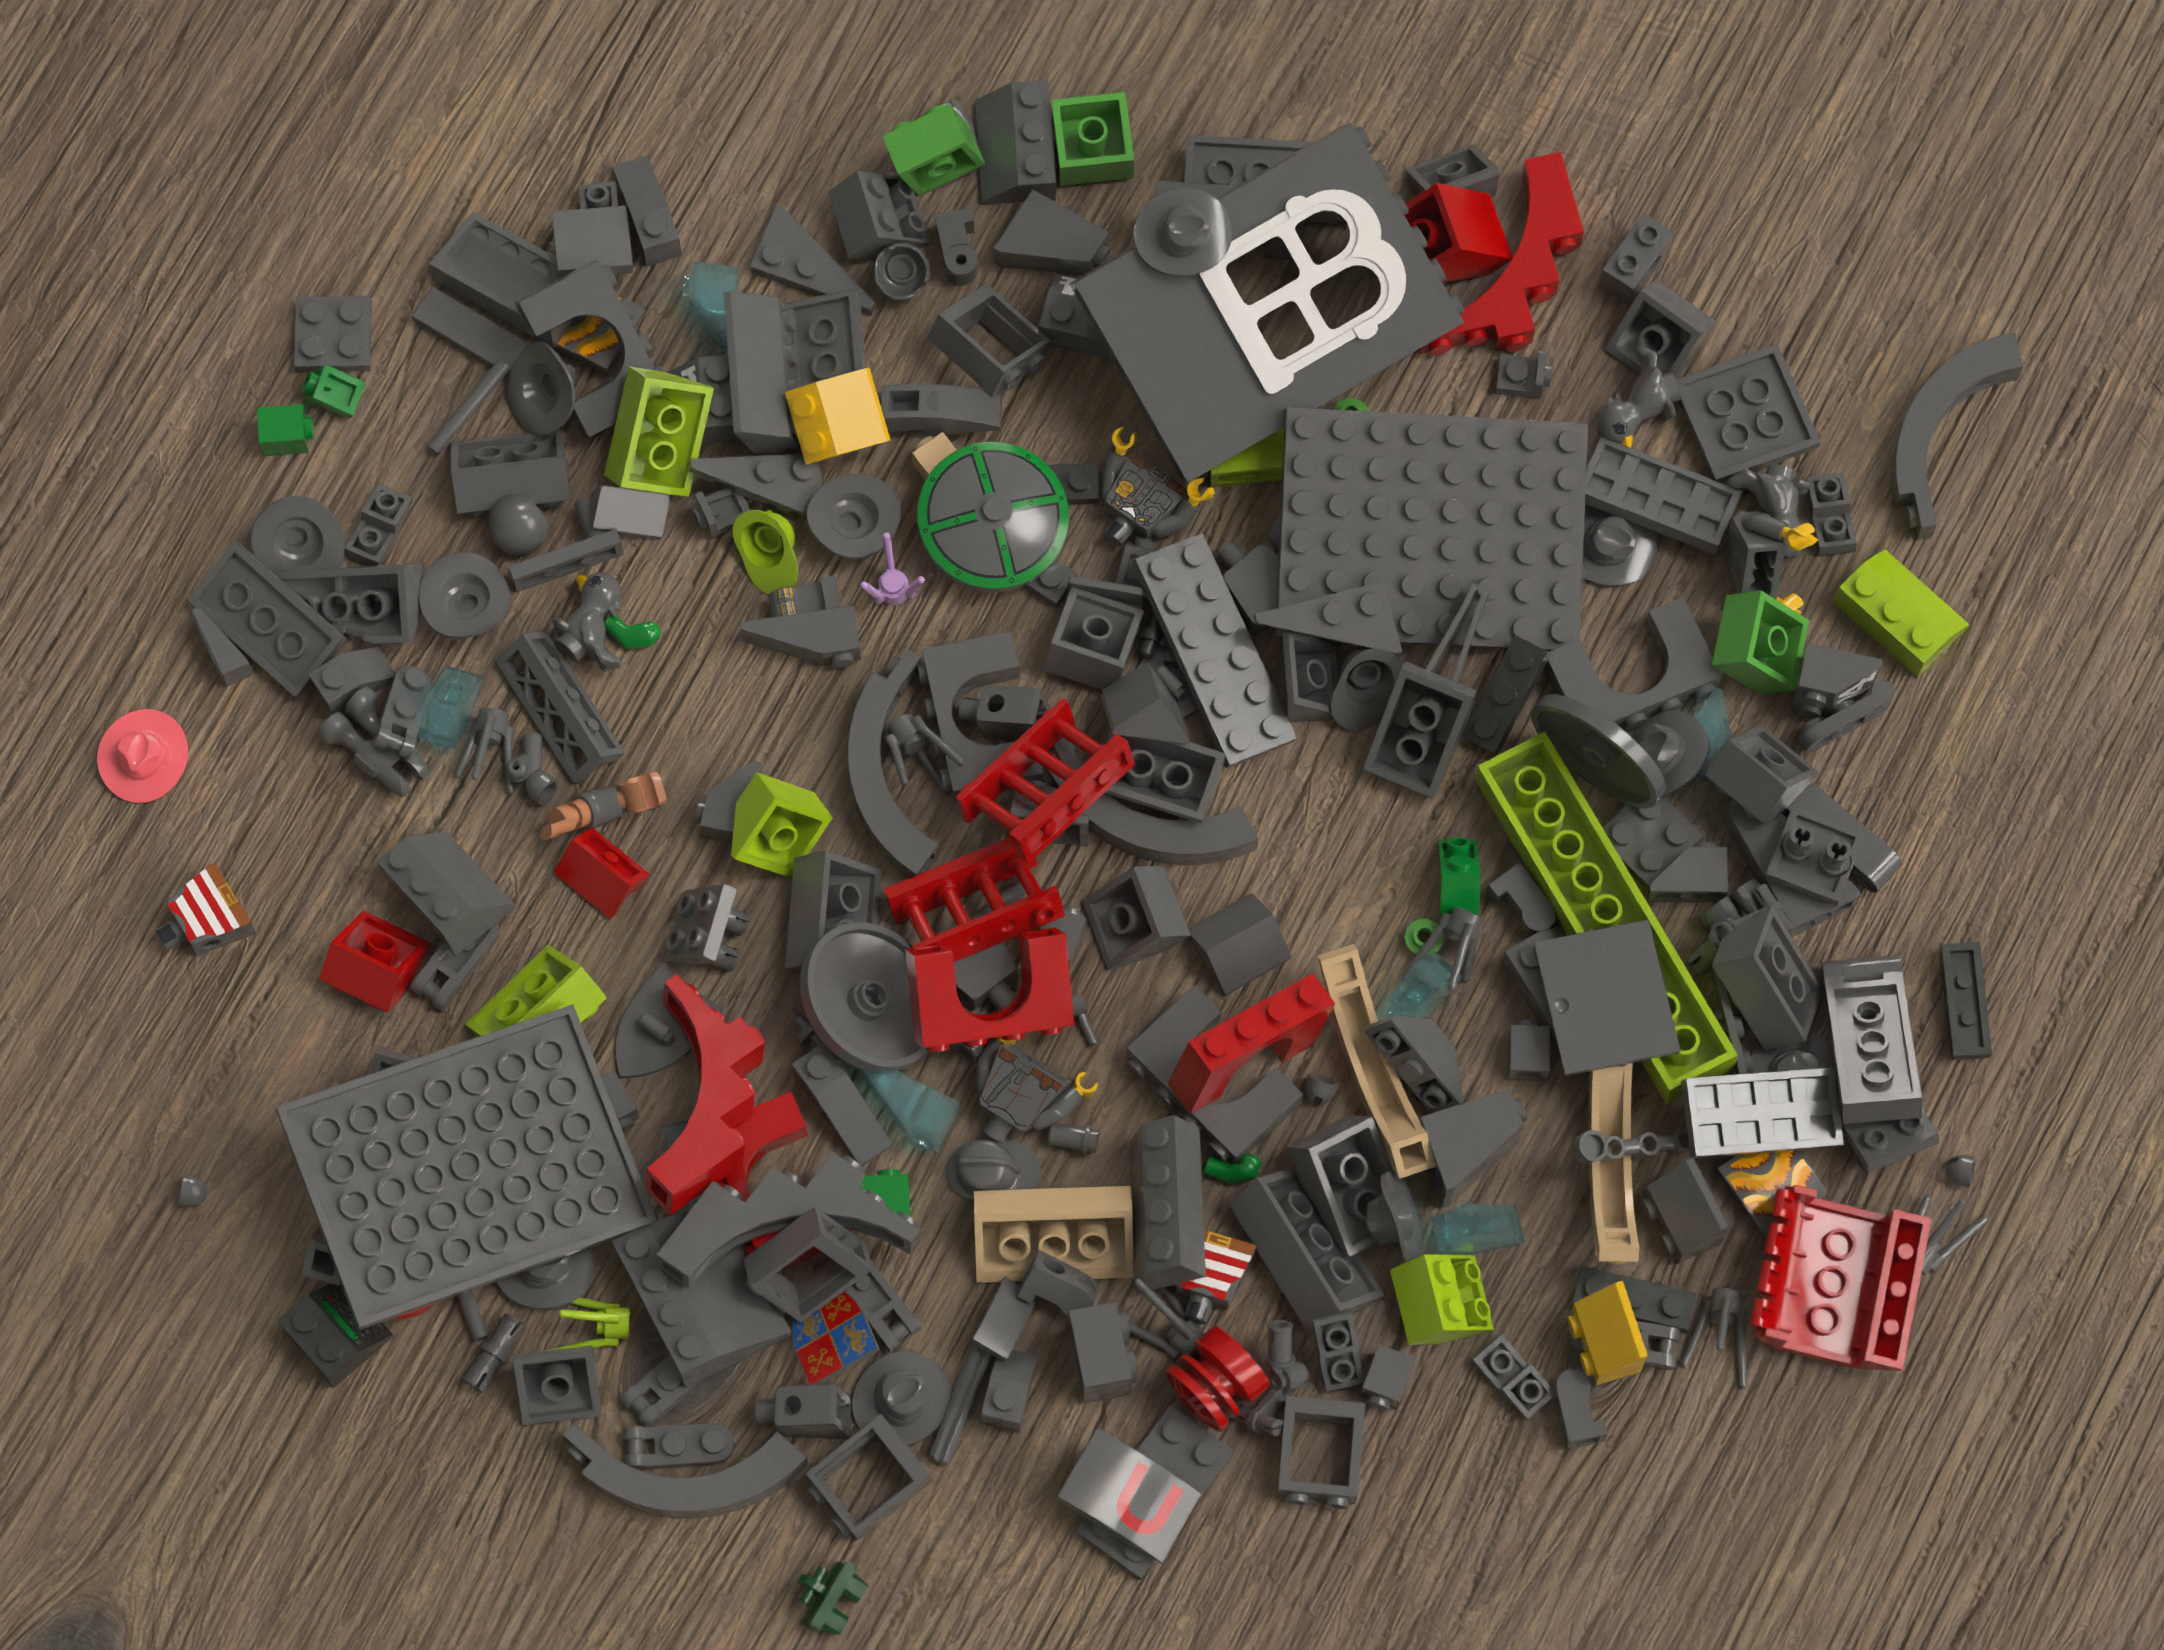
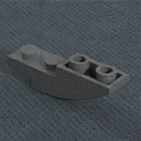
[877,384,1002,436]

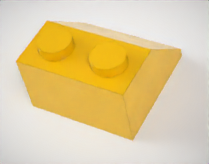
[785,368,890,465]
[1567,1281,1648,1386]

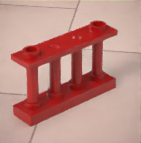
[955,698,1135,864]
[884,837,1065,962]

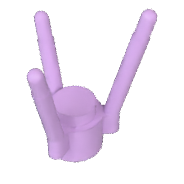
[860,532,924,606]

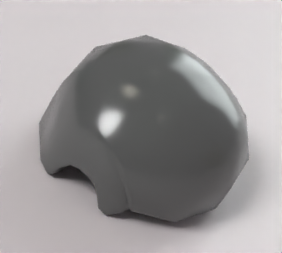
[873,242,930,300]
[489,495,548,556]

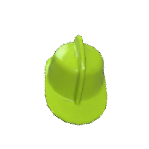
[733,510,798,594]

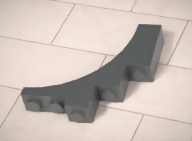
[657,1152,920,1289]

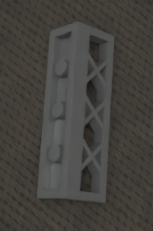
[496,631,625,784]

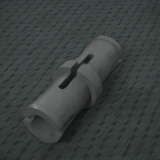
[462,1313,526,1393]

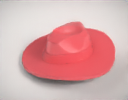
[97,709,188,804]

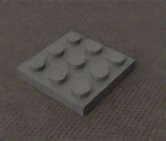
[1676,344,1821,483]

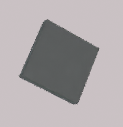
[552,206,633,279]

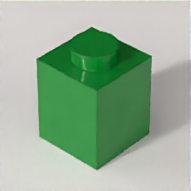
[257,404,315,456]

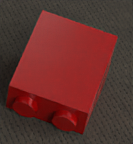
[1404,183,1513,282]

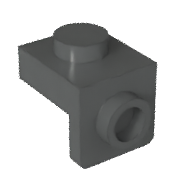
[692,486,750,538]

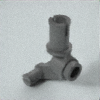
[1687,884,1795,976]
[1234,1320,1308,1436]

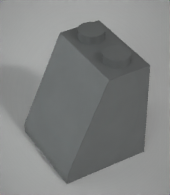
[1420,1089,1527,1208]

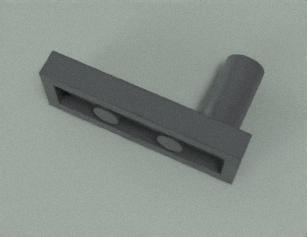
[509,496,624,592]

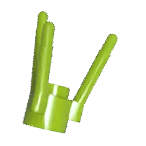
[546,1297,630,1351]

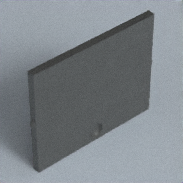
[1534,920,1680,1076]

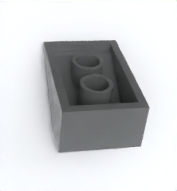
[1287,1115,1392,1257]

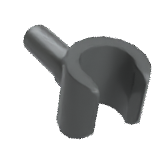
[1072,994,1099,1046]

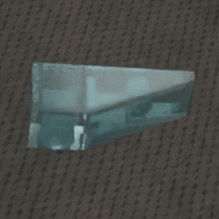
[854,1066,961,1152]

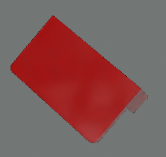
[554,828,650,918]

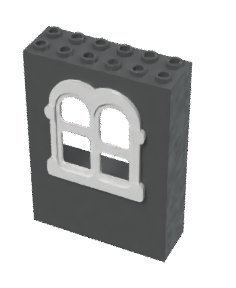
[1069,123,1465,482]

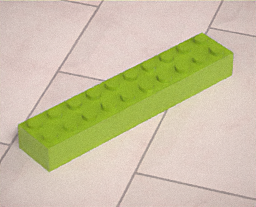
[1476,732,1738,1104]

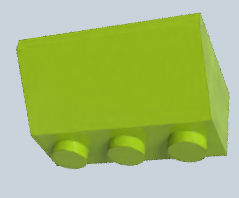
[604,366,714,497]
[1833,549,1970,678]
[465,945,607,1037]

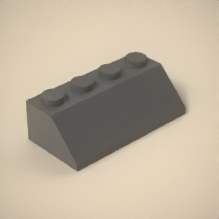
[723,291,801,456]
[1129,1115,1206,1293]
[1228,1167,1385,1335]

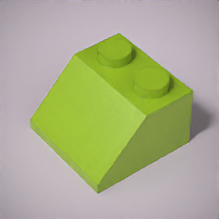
[731,772,833,878]

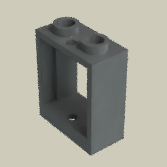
[928,283,1050,396]
[743,1206,872,1322]
[1277,1396,1365,1509]
[806,1414,933,1541]

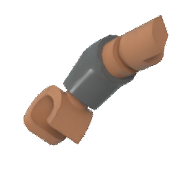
[540,771,667,840]

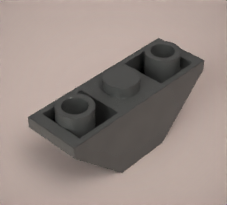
[1363,1015,1464,1113]

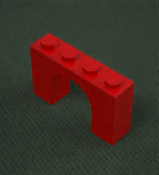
[905,927,1074,1052]
[1168,973,1335,1114]
[718,1092,851,1272]

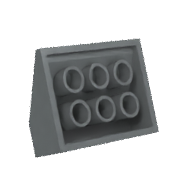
[612,1210,792,1389]

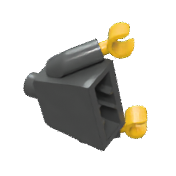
[1726,511,1815,614]

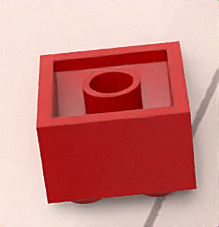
[319,910,431,1013]

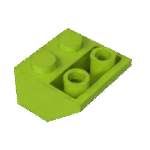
[1390,1255,1494,1345]

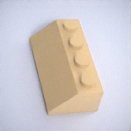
[974,1186,1134,1283]

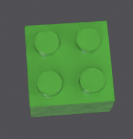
[1051,92,1134,186]
[882,104,985,196]
[1712,591,1809,694]

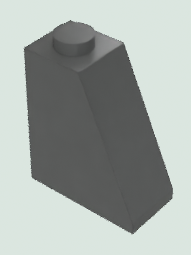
[994,189,1112,276]

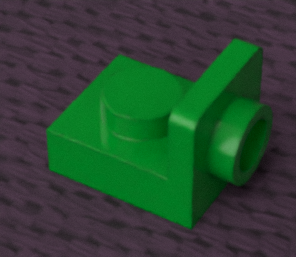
[301,364,366,419]

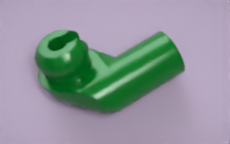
[604,615,661,650]
[1203,1153,1261,1185]

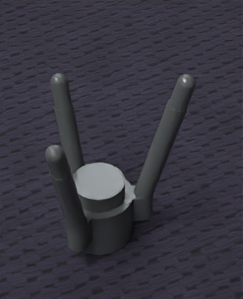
[454,708,514,795]
[885,714,965,795]
[1402,907,1483,991]
[1916,1195,1989,1275]
[1128,1278,1205,1359]
[1680,1288,1747,1389]

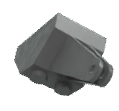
[1363,583,1491,799]

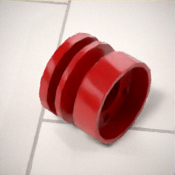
[1164,1325,1270,1432]

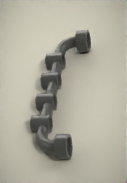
[1572,1129,1690,1164]

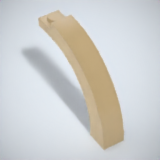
[1317,944,1436,1179]
[1589,1063,1639,1264]

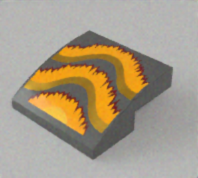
[550,295,645,374]
[1715,1150,1827,1236]

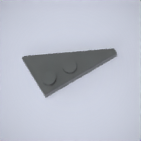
[750,204,875,315]
[687,454,823,517]
[1253,581,1402,654]

